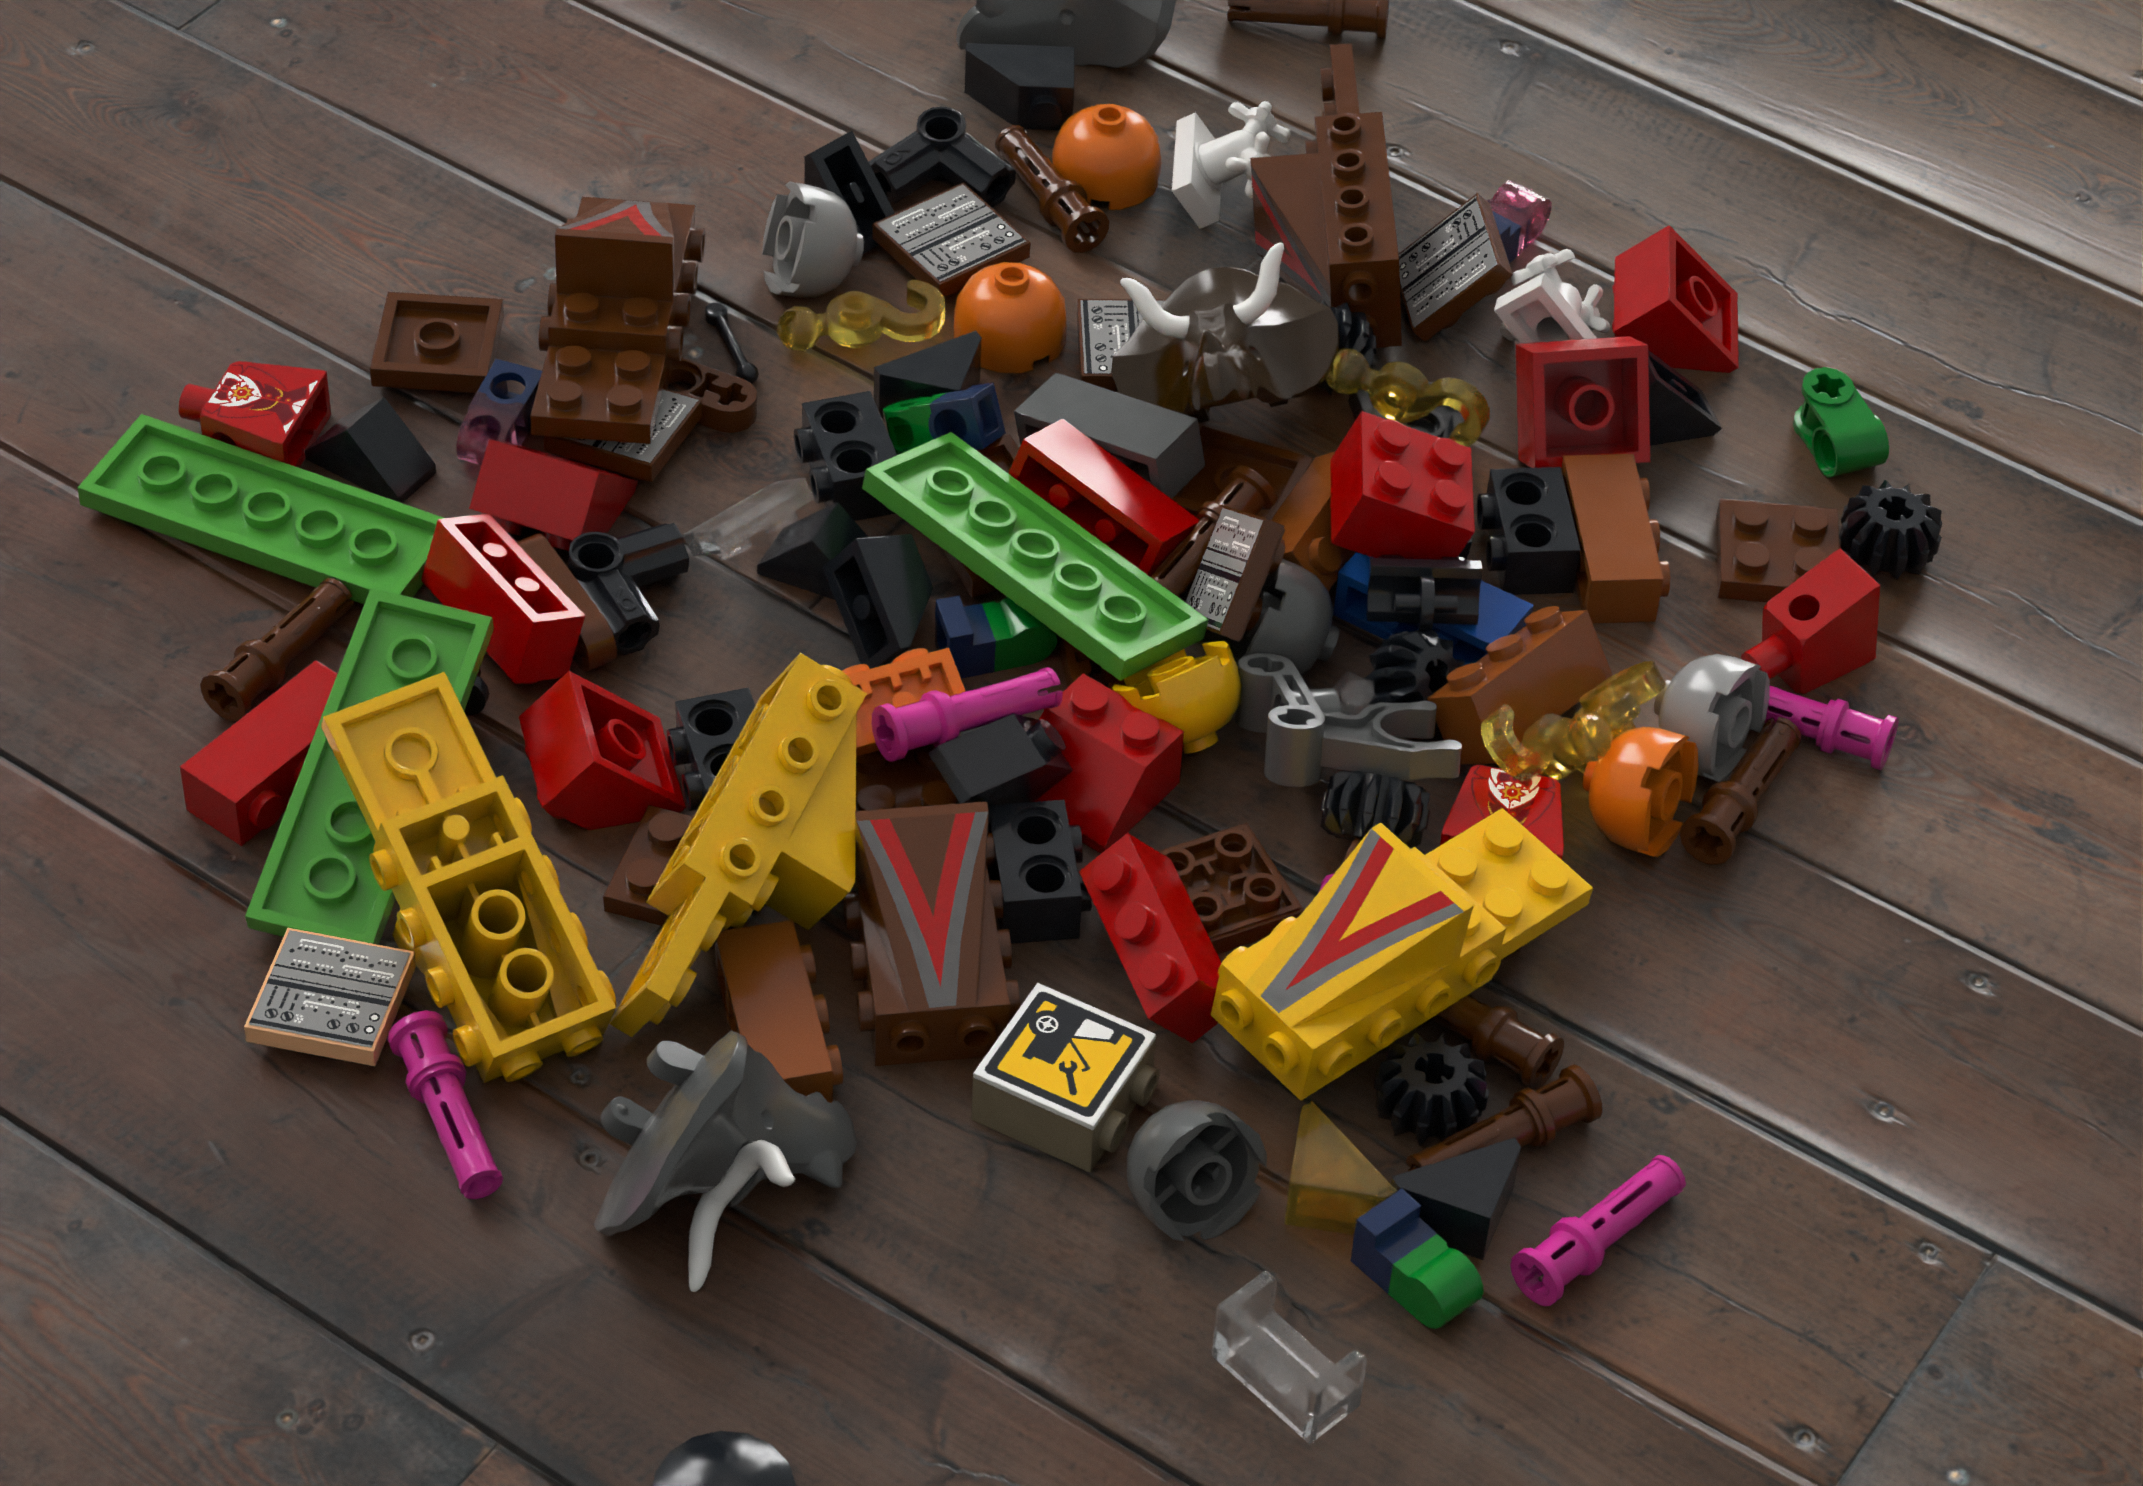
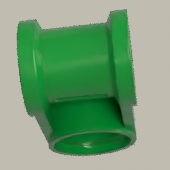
[1793,367,1889,478]

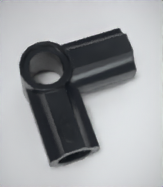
[869,106,1016,208]
[568,523,689,655]

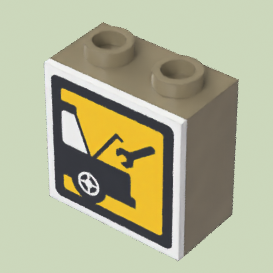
[971,983,1160,1173]

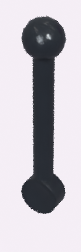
[705,302,759,384]

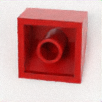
[1612,225,1739,373]
[469,439,638,551]
[519,671,686,830]
[1035,673,1184,853]

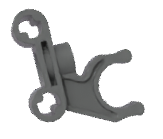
[1235,653,1462,787]

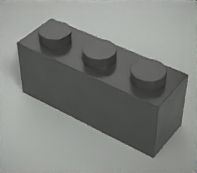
[1014,373,1205,499]

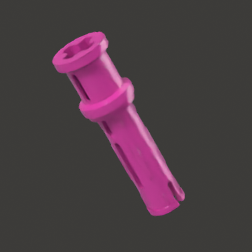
[871,667,1063,762]
[1764,686,1899,770]
[387,1010,503,1199]
[1510,1155,1686,1306]

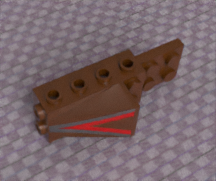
[1250,43,1402,348]
[531,197,705,444]
[843,732,1020,1066]

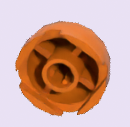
[1052,104,1162,210]
[954,262,1067,373]
[1583,727,1699,858]

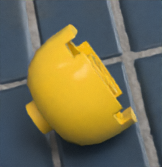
[1111,641,1242,754]

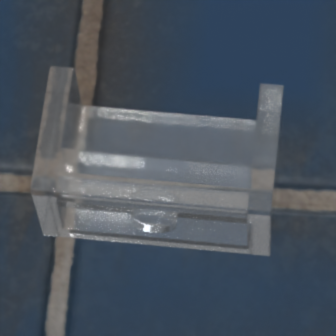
[1212,1270,1367,1444]

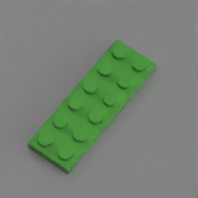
[77,414,444,604]
[862,432,1209,681]
[245,588,494,945]

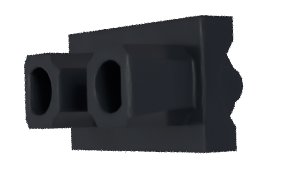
[1366,555,1483,630]

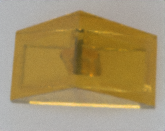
[1284,1101,1397,1235]

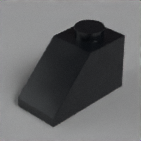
[964,43,1074,130]
[822,534,933,669]
[928,713,1073,805]

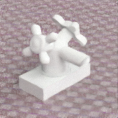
[1172,101,1291,229]
[1494,249,1610,343]

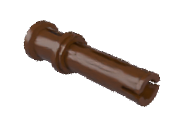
[1227,0,1389,39]
[995,125,1109,253]
[1151,465,1277,598]
[200,578,354,722]
[1680,717,1802,865]
[1431,995,1564,1090]
[1406,1064,1603,1171]

